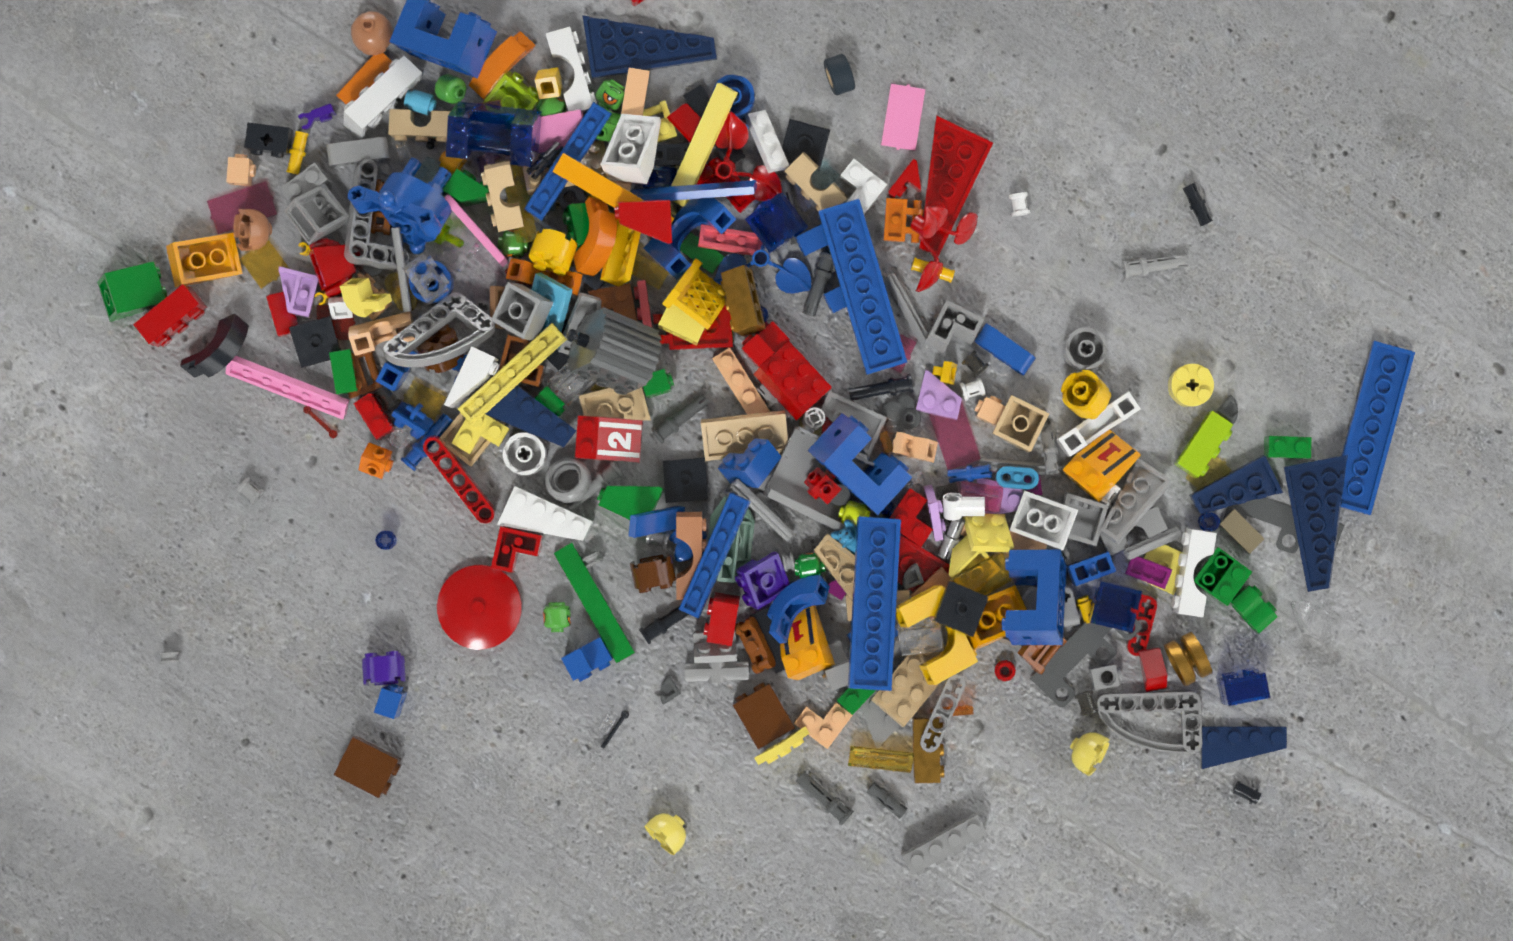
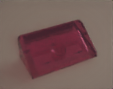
[959,481,1003,513]

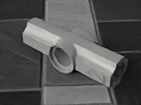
[685,661,749,683]

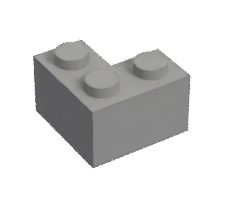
[924,300,984,353]
[822,640,849,691]

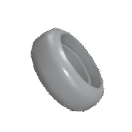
[545,457,591,503]

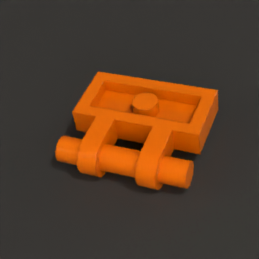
[883,198,923,243]

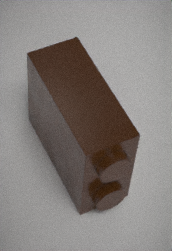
[733,682,795,749]
[334,736,402,798]

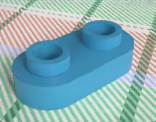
[996,466,1039,490]

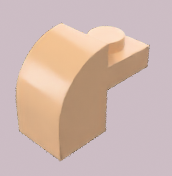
[892,432,938,463]

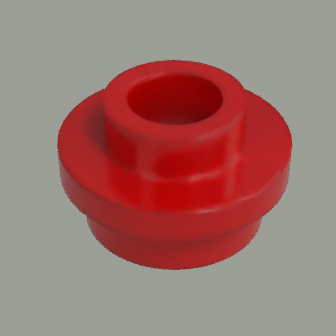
[994,660,1016,681]

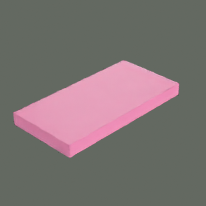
[444,195,508,267]

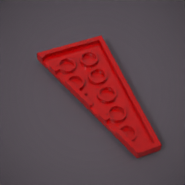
[919,115,993,257]

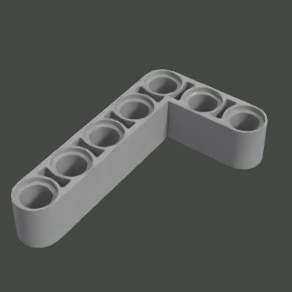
[344,159,409,271]

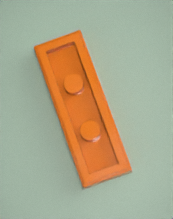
[336,53,393,105]

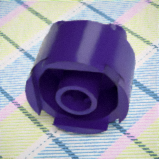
[362,651,406,686]

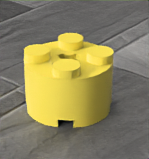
[1168,364,1214,407]

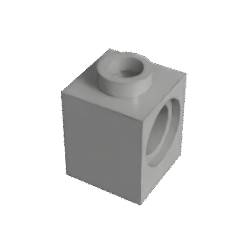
[1088,664,1122,690]

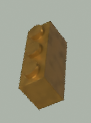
[721,265,766,336]
[912,717,944,783]

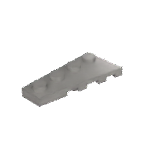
[1101,458,1172,545]

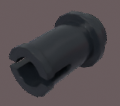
[1232,781,1261,804]

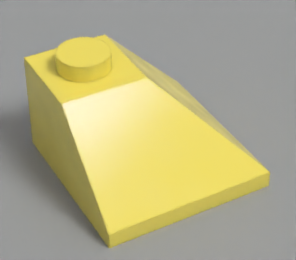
[949,535,1000,592]

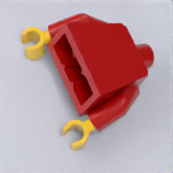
[298,238,360,305]

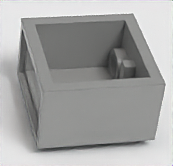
[284,183,349,245]
[1062,493,1109,546]

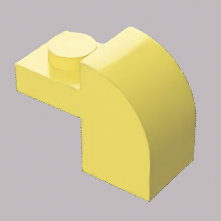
[340,278,392,317]

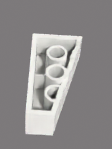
[497,486,594,541]

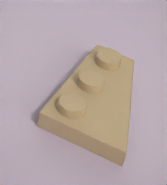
[579,387,651,421]

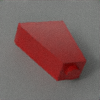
[615,199,672,244]

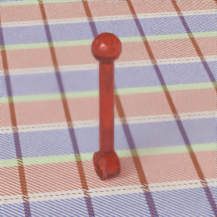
[303,406,338,439]

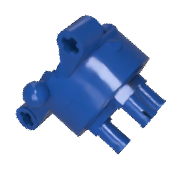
[348,157,452,255]

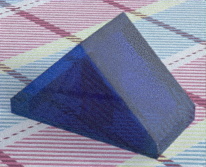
[643,165,677,189]

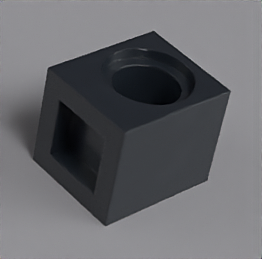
[556,185,586,211]

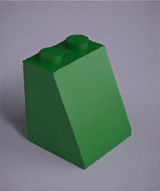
[97,261,167,322]
[597,486,664,520]

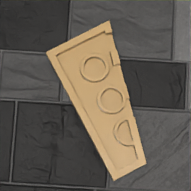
[814,534,855,602]

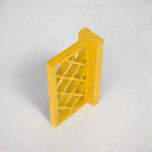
[662,258,727,330]

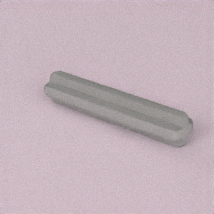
[1124,526,1182,560]

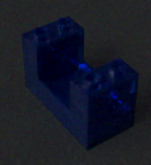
[446,101,542,167]

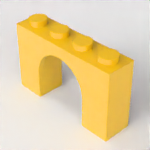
[896,585,978,685]

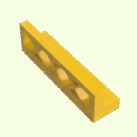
[600,219,641,287]

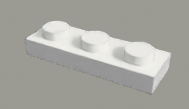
[745,110,789,173]

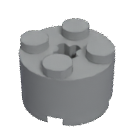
[1062,327,1108,371]

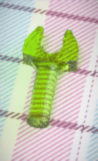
[434,224,464,248]

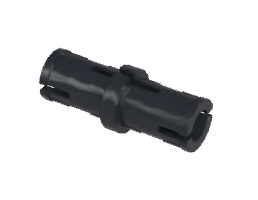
[526,141,564,180]
[1182,183,1213,227]

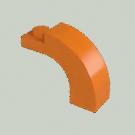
[468,31,536,99]
[574,197,617,276]
[506,258,583,295]

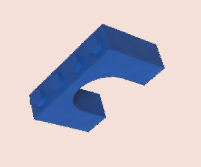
[643,197,736,280]
[795,224,846,313]

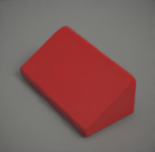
[667,103,701,143]
[266,292,298,337]

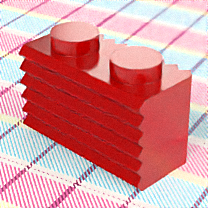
[353,393,396,440]

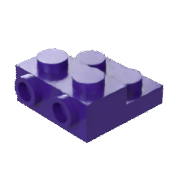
[735,552,790,610]

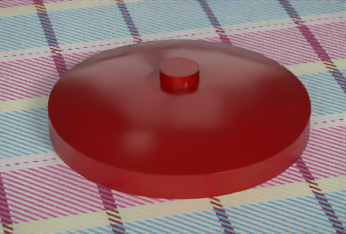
[437,565,522,650]

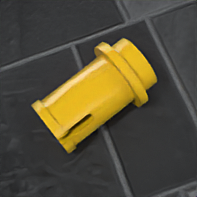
[1076,595,1095,623]

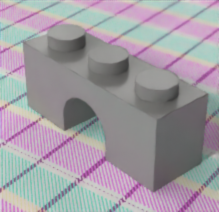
[1099,506,1168,556]

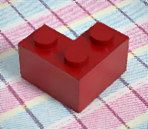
[741,321,790,368]
[888,488,933,547]
[491,526,544,573]
[703,592,740,646]

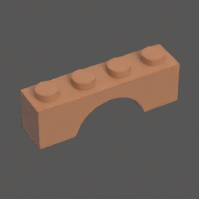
[676,512,706,600]

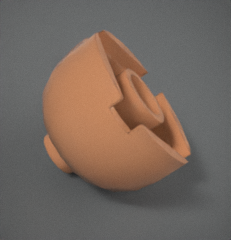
[351,11,394,55]
[233,209,272,251]

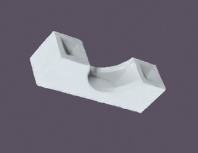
[546,26,597,114]
[1056,392,1140,457]
[1171,528,1217,617]

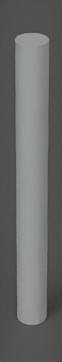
[391,227,412,312]

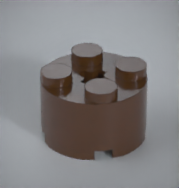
[416,324,464,373]
[630,554,676,593]

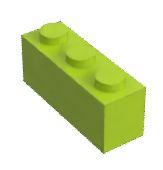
[1174,411,1234,478]

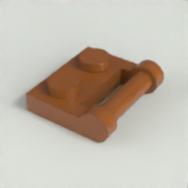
[348,351,385,399]
[1018,638,1067,675]

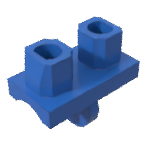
[391,401,435,439]

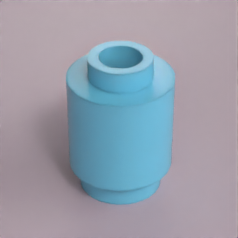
[404,89,437,115]

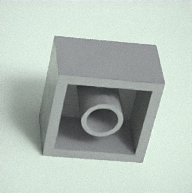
[491,282,554,340]

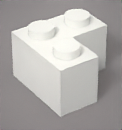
[840,159,887,215]

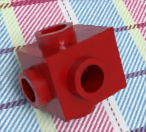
[804,467,842,505]

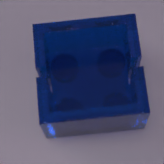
[745,193,808,253]
[1088,579,1142,633]
[1216,667,1271,706]

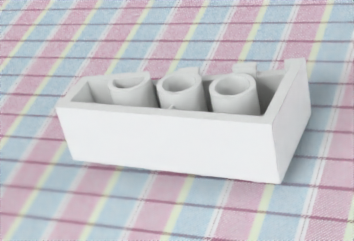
[343,56,422,140]

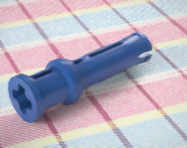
[400,413,453,472]

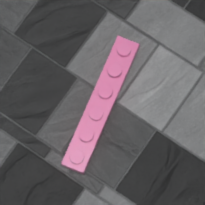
[225,356,349,419]

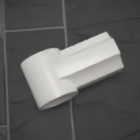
[943,493,985,521]

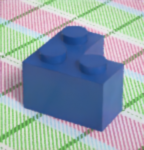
[718,438,782,488]
[561,637,613,682]

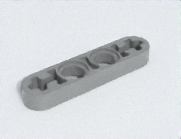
[920,674,966,752]

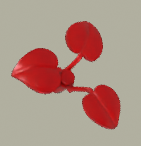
[696,112,782,201]
[910,206,978,292]

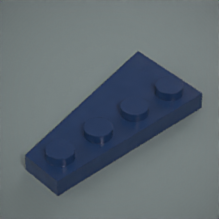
[486,386,577,447]
[1189,455,1283,514]
[1201,726,1287,769]

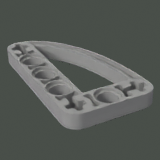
[383,293,495,367]
[1096,691,1202,753]

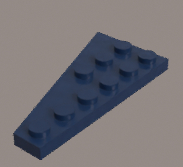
[582,15,717,79]
[1284,455,1348,592]

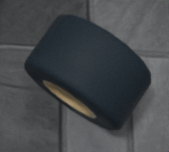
[823,54,855,96]

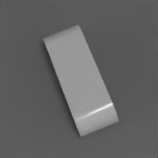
[326,137,390,167]

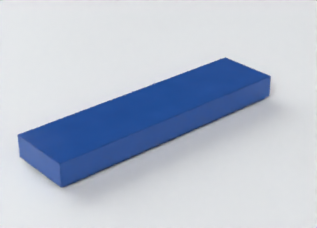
[628,506,685,538]

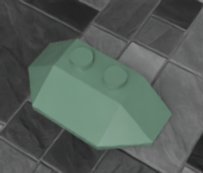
[707,496,755,583]

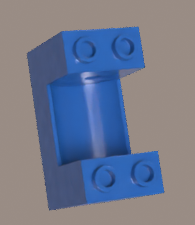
[389,0,497,79]
[807,413,912,515]
[1002,549,1067,645]

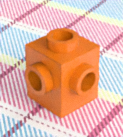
[358,443,394,479]

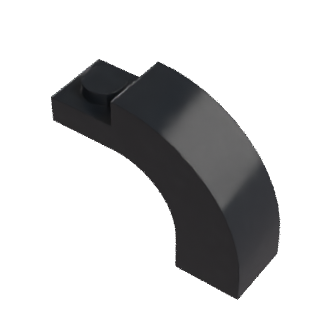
[180,314,249,378]

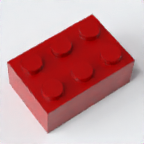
[133,284,208,347]
[753,341,832,421]

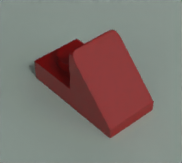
[887,158,921,198]

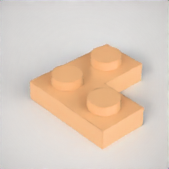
[794,702,853,749]

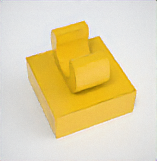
[932,361,958,385]

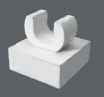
[328,296,353,320]

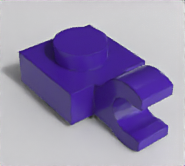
[298,103,337,130]

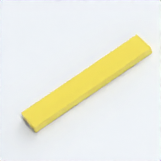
[671,83,738,207]
[458,323,567,425]

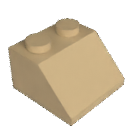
[993,395,1049,452]

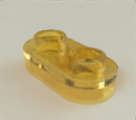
[385,273,418,312]

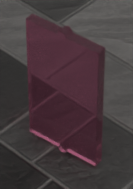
[207,181,277,234]
[929,401,981,470]

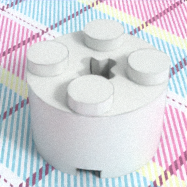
[503,433,547,476]

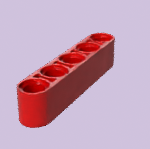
[423,435,495,524]

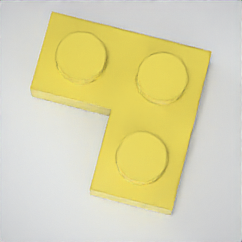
[452,414,510,454]
[754,727,810,765]

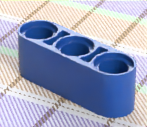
[974,323,1036,376]

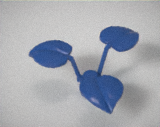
[714,199,812,294]

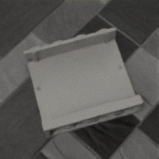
[763,425,875,531]

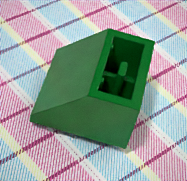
[443,169,489,207]
[1194,547,1252,606]

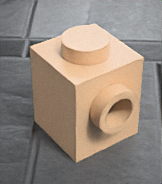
[226,154,256,186]
[974,395,1005,427]

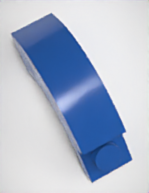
[767,575,830,644]

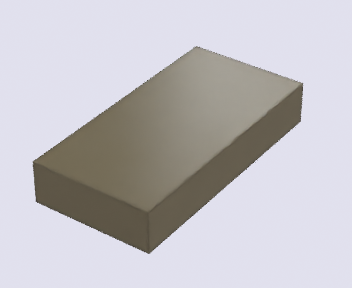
[1219,509,1264,554]

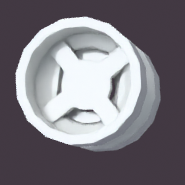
[802,407,825,430]

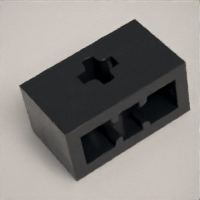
[244,122,293,158]

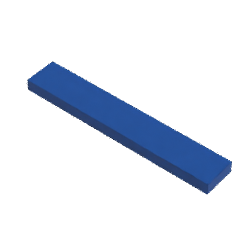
[524,102,612,221]
[630,180,757,201]
[679,492,751,618]

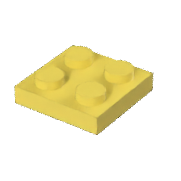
[963,514,1014,552]

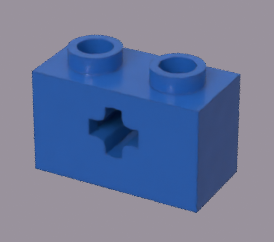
[1067,551,1116,586]
[374,683,407,719]

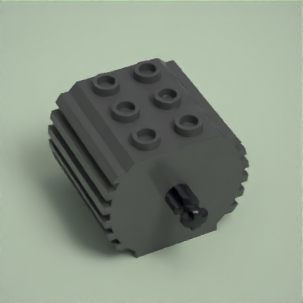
[566,307,662,395]

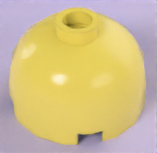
[1070,732,1110,776]
[644,813,686,855]

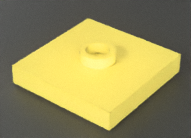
[1141,545,1182,595]

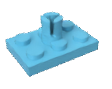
[531,273,573,333]

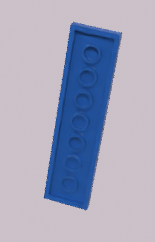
[818,199,907,375]
[1341,341,1415,515]
[848,516,901,691]

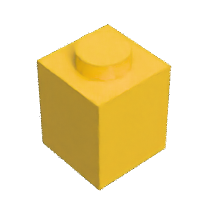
[535,67,563,99]

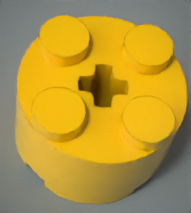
[529,229,577,276]
[1061,370,1111,420]

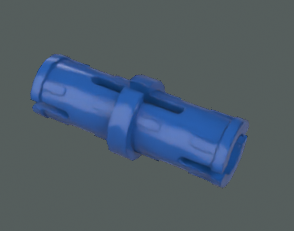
[948,464,992,483]

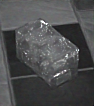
[402,253,450,304]

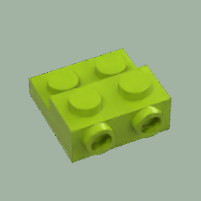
[480,71,540,133]

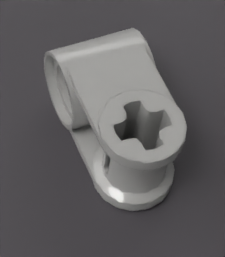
[1064,587,1080,627]

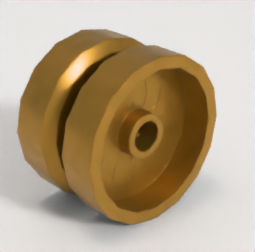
[1164,632,1213,686]

